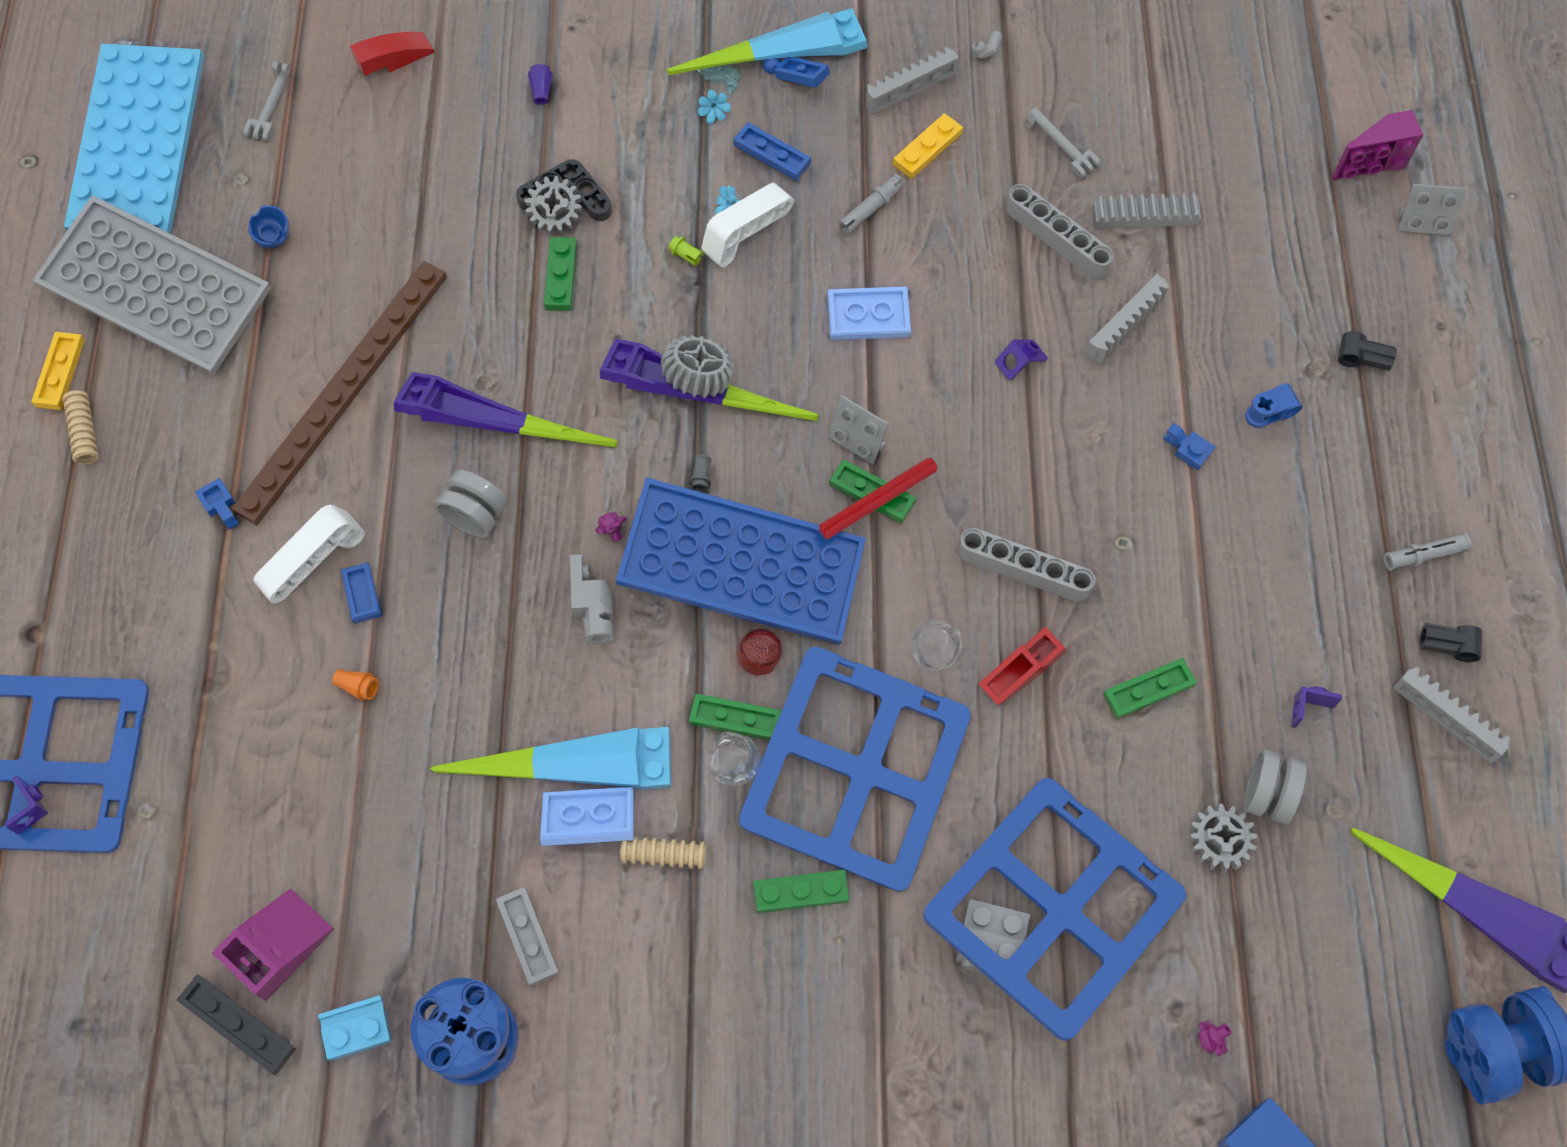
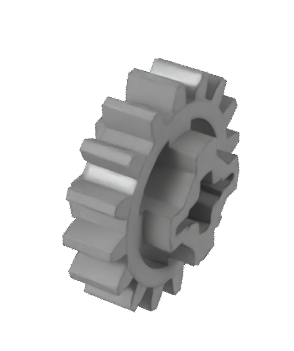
[525,176,582,235]
[1188,804,1258,872]

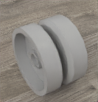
[433,470,508,538]
[1243,748,1307,825]

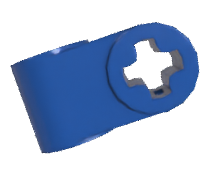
[1245,383,1303,428]

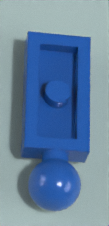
[762,57,830,88]

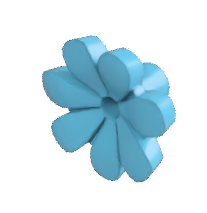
[698,90,731,124]
[715,185,741,214]

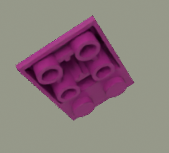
[1332,110,1423,180]
[212,888,334,1001]

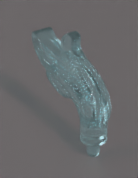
[698,65,740,95]

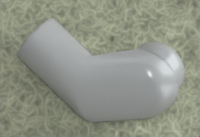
[971,31,1003,59]

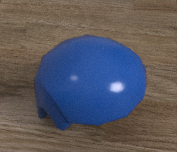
[248,205,290,248]

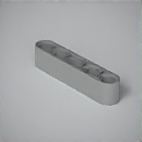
[1006,184,1114,280]
[958,528,1096,602]

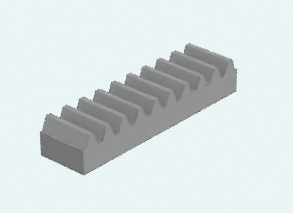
[866,47,959,115]
[1092,193,1201,228]
[1085,274,1169,364]
[1393,667,1510,764]

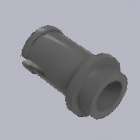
[689,454,712,492]

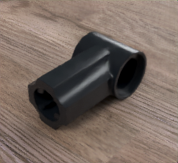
[1338,331,1397,371]
[1419,623,1483,662]

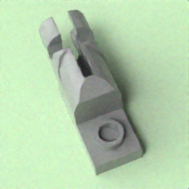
[570,554,614,644]

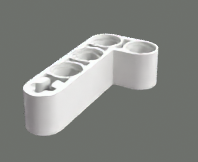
[701,183,794,268]
[253,504,365,603]

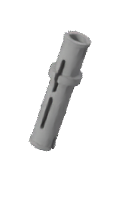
[838,174,905,234]
[1383,533,1472,571]

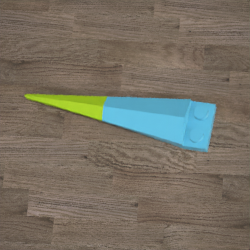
[667,8,868,75]
[430,727,672,790]

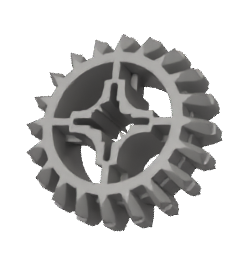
[661,334,735,399]

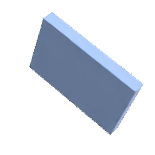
[828,286,911,340]
[540,787,634,846]

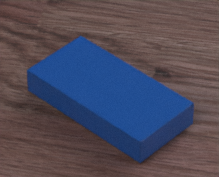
[341,562,382,624]

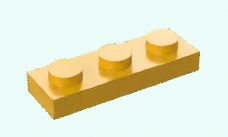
[893,113,963,179]
[31,332,85,410]

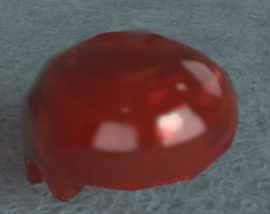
[737,629,783,676]

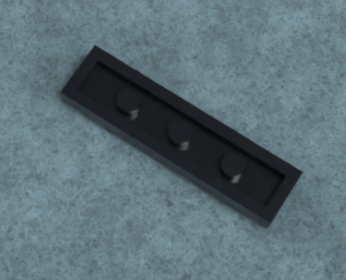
[176,974,296,1076]

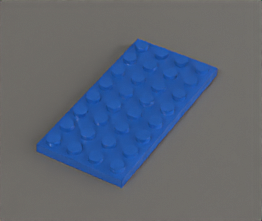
[615,477,866,645]

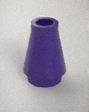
[528,64,553,105]

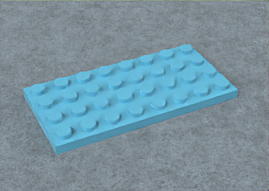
[64,43,204,234]

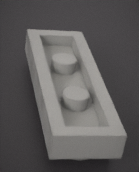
[496,886,560,987]

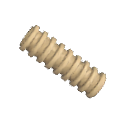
[63,390,99,465]
[620,836,706,869]

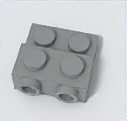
[955,899,1030,971]

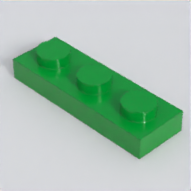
[544,237,577,311]
[829,459,916,524]
[1103,658,1197,720]
[689,693,782,741]
[754,870,849,914]

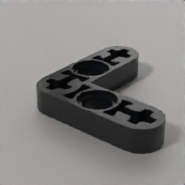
[516,159,612,221]

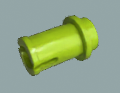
[668,236,704,267]

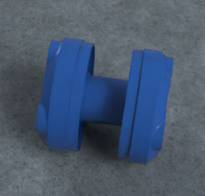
[411,978,519,1086]
[1445,986,1567,1105]

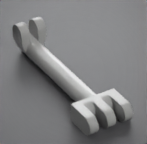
[243,61,292,142]
[1025,107,1101,179]

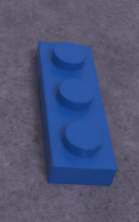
[733,122,811,181]

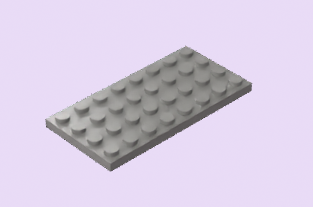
[32,195,272,375]

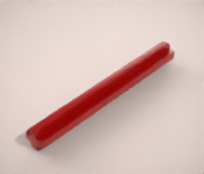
[819,458,937,539]

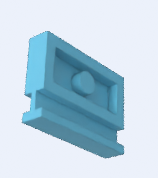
[318,995,392,1061]

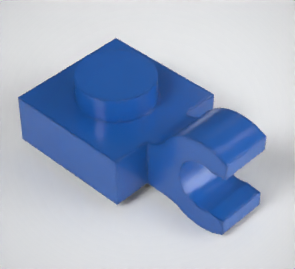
[1163,423,1216,471]
[195,478,239,530]

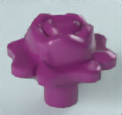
[595,512,627,542]
[1197,1020,1232,1056]

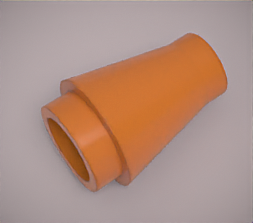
[332,669,379,701]

